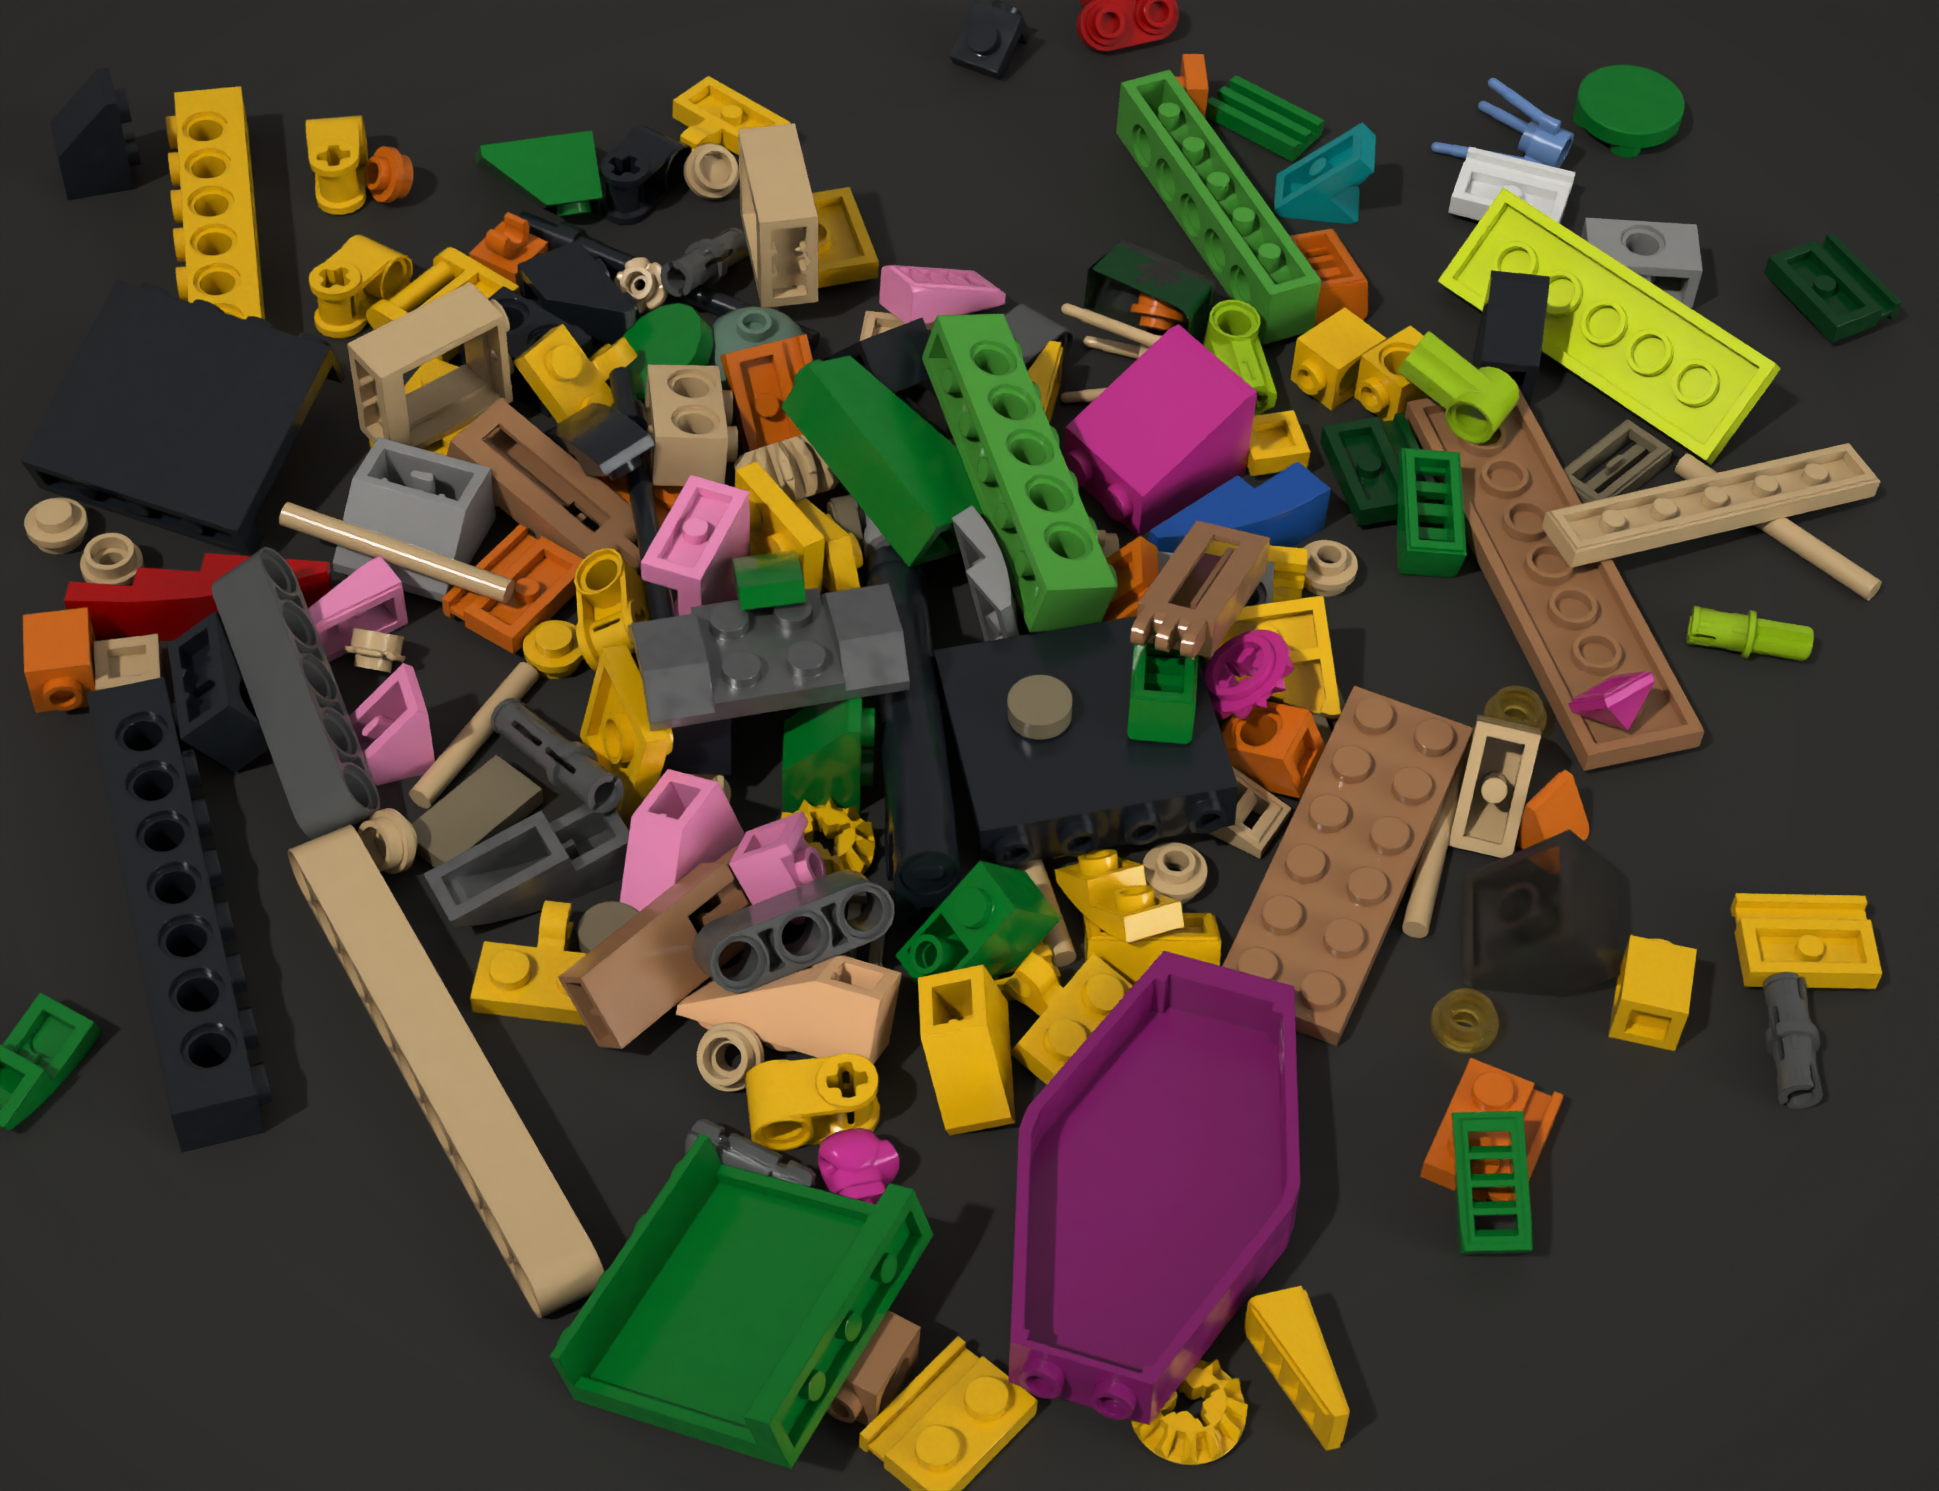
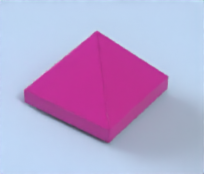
[1568,671,1655,731]

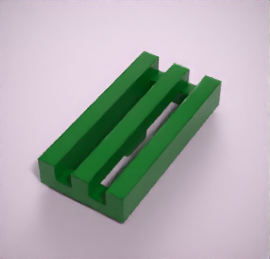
[1205,75,1324,162]

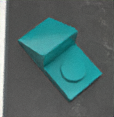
[1274,122,1376,224]

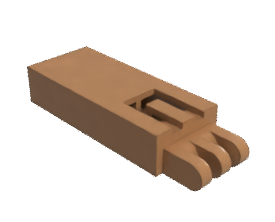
[447,397,641,572]
[1130,520,1270,659]
[558,845,752,1049]

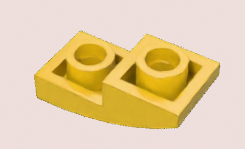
[1055,849,1184,943]

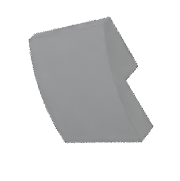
[952,506,1024,641]

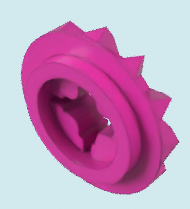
[1202,630,1295,720]

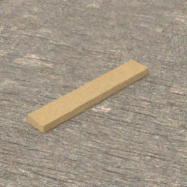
[1541,443,1881,568]

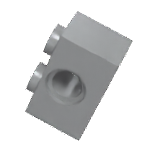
[1581,218,1703,309]

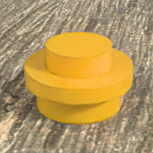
[523,620,584,679]

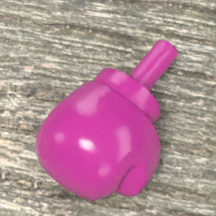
[818,1128,899,1205]

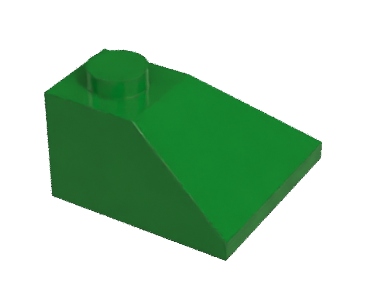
[475,130,603,217]

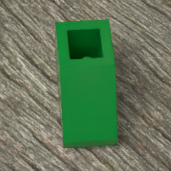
[782,697,875,812]
[895,861,1061,986]

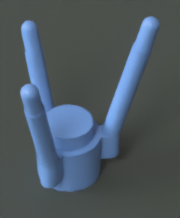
[1431,78,1574,168]

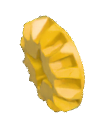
[781,797,875,876]
[1131,1358,1248,1465]

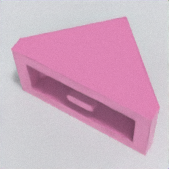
[349,663,435,786]

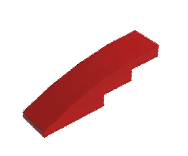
[64,553,334,641]

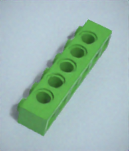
[1116,70,1322,345]
[922,314,1118,632]

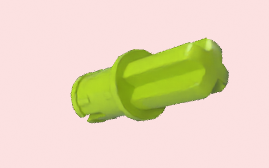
[1686,605,1814,661]

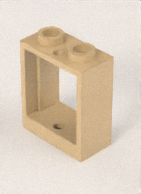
[738,123,818,308]
[347,282,514,449]

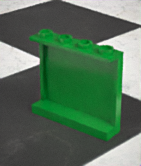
[549,1134,934,1469]

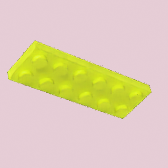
[1438,187,1781,465]

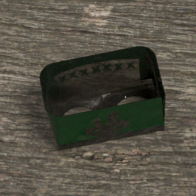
[1084,239,1217,344]

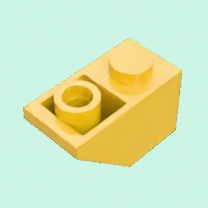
[918,965,1015,1136]

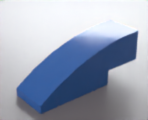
[1148,461,1331,553]

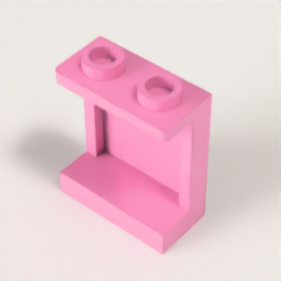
[641,475,751,616]

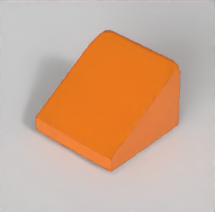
[1516,770,1590,869]

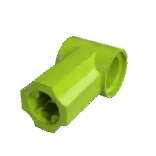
[1203,300,1277,416]
[1397,331,1520,444]

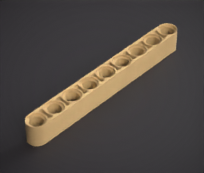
[288,824,604,1318]

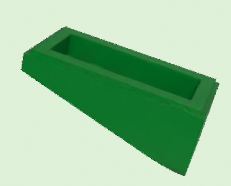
[1397,448,1467,578]
[1127,641,1198,744]
[1451,1111,1533,1255]

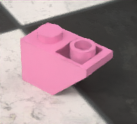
[620,769,745,912]

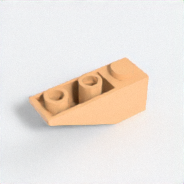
[676,954,902,1064]

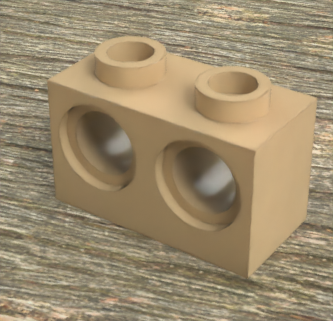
[645,364,738,486]

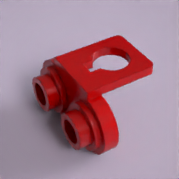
[1076,0,1179,53]

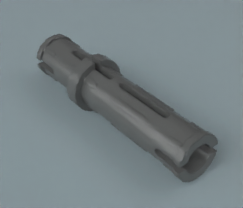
[491,698,624,814]

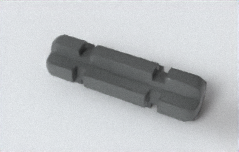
[685,1119,816,1188]

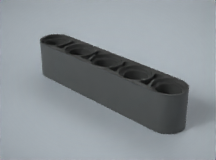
[211,547,380,840]

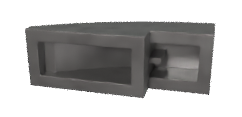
[424,804,629,929]

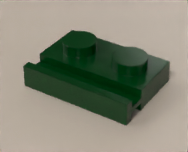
[1764,233,1902,343]
[1320,413,1441,526]

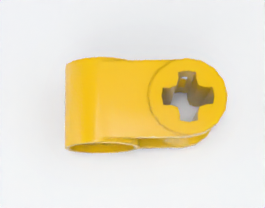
[306,115,368,215]
[309,235,413,338]
[574,548,651,672]
[745,1053,880,1151]

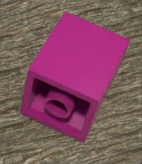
[1063,324,1257,537]

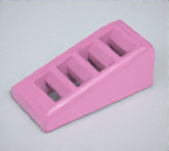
[879,265,1006,324]
[308,556,408,662]

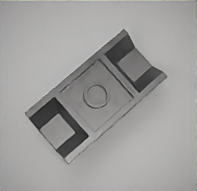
[628,583,910,731]

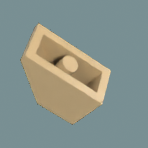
[1448,715,1541,860]

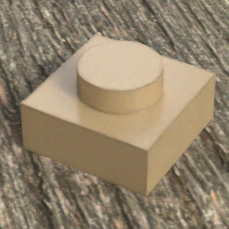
[94,634,163,691]

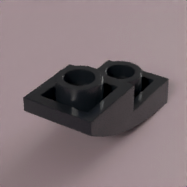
[544,403,655,480]

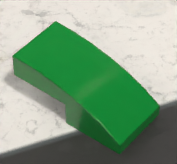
[731,550,806,610]
[0,993,103,1132]

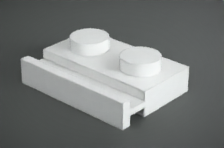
[1448,146,1576,224]

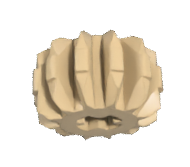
[734,435,840,501]

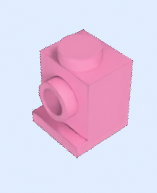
[729,811,826,925]

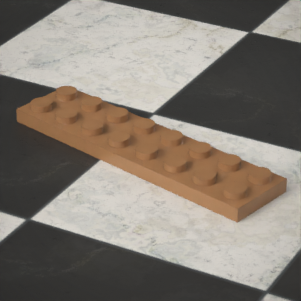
[1405,382,1704,771]

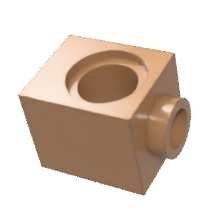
[826,1310,921,1426]

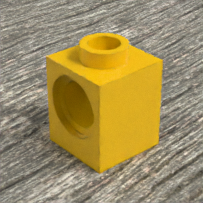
[1290,307,1387,411]
[1354,325,1430,421]
[1608,935,1697,1051]

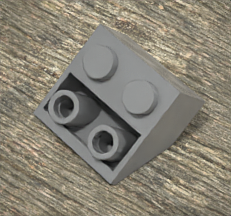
[333,437,496,602]

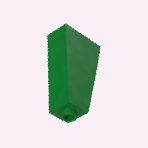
[781,355,988,568]

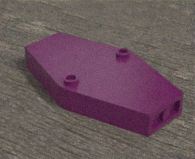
[1008,951,1300,1425]

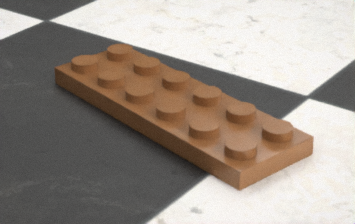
[1222,686,1474,1046]

